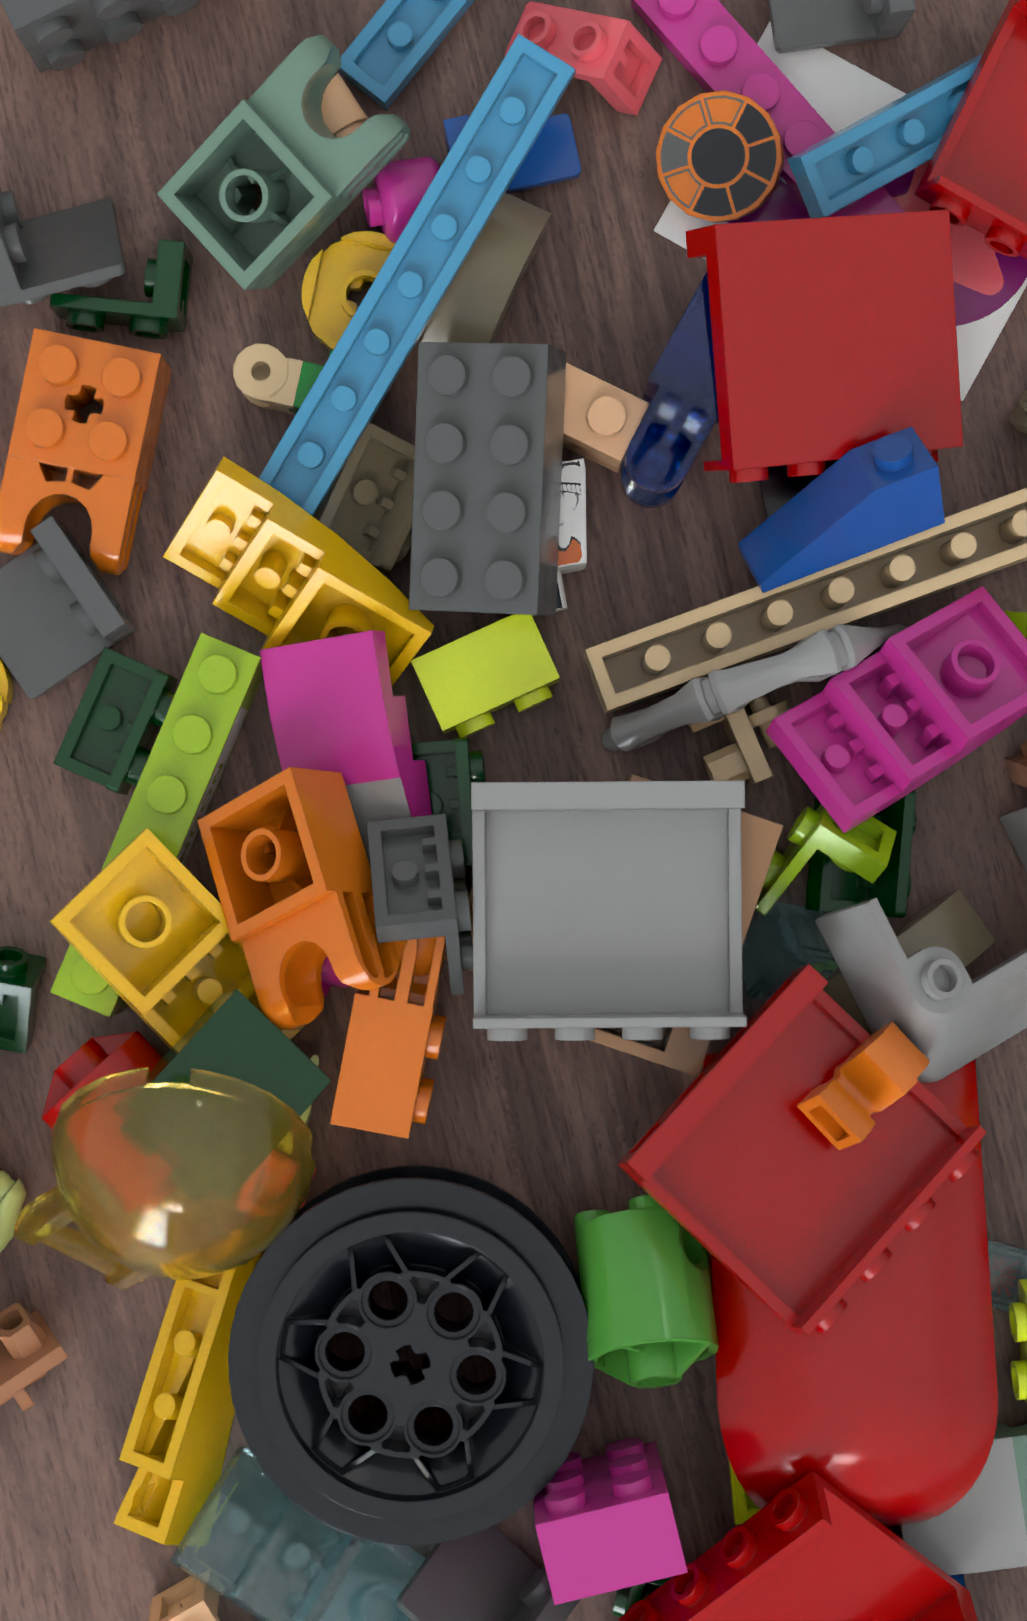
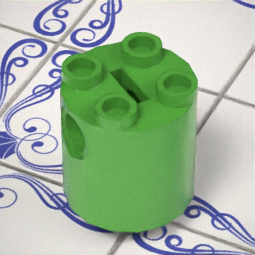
[574,1195,719,1388]

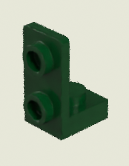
[49,239,193,339]

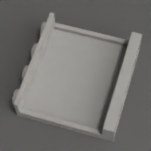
[471,780,747,1041]

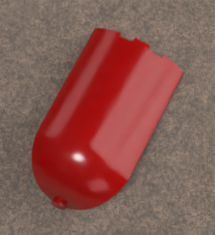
[703,1054,998,1526]

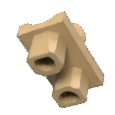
[687,694,791,785]

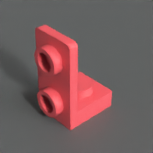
[505,1,662,116]

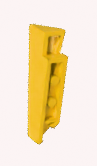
[114,1233,271,1545]

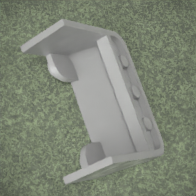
[815,806,1027,1084]

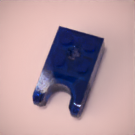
[620,272,719,508]

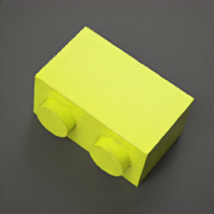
[411,614,560,738]

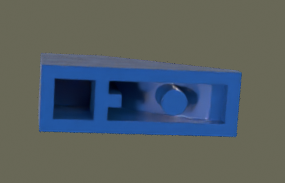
[738,426,945,593]

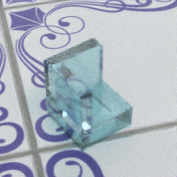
[742,901,838,1000]

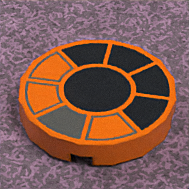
[656,90,784,223]

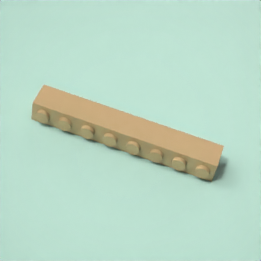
[583,488,1027,715]

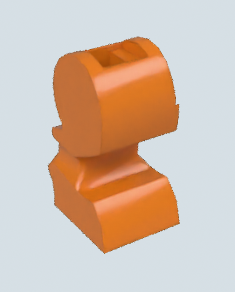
[796,1021,930,1151]

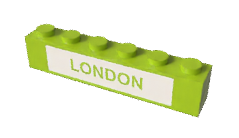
[50,633,263,1017]

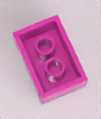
[534,1438,688,1605]

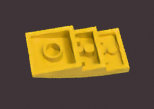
[163,456,434,686]
[50,828,304,1049]

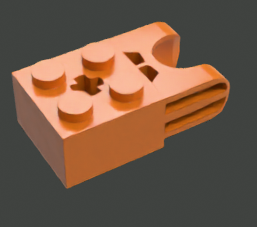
[0,328,172,576]
[197,767,398,1030]
[330,936,447,1139]

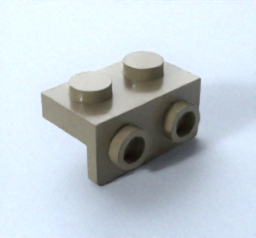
[314,423,415,572]

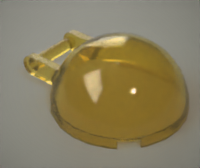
[14,1068,316,1290]

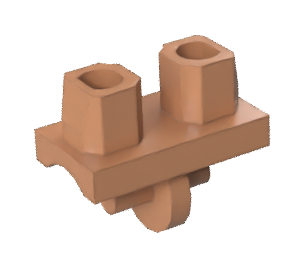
[0,1303,68,1412]

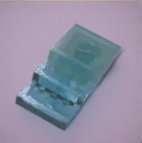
[170,1447,426,1621]

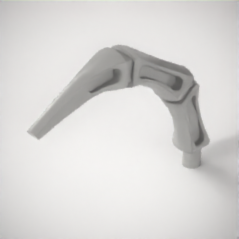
[602,624,907,752]

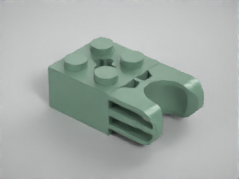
[157,35,410,290]

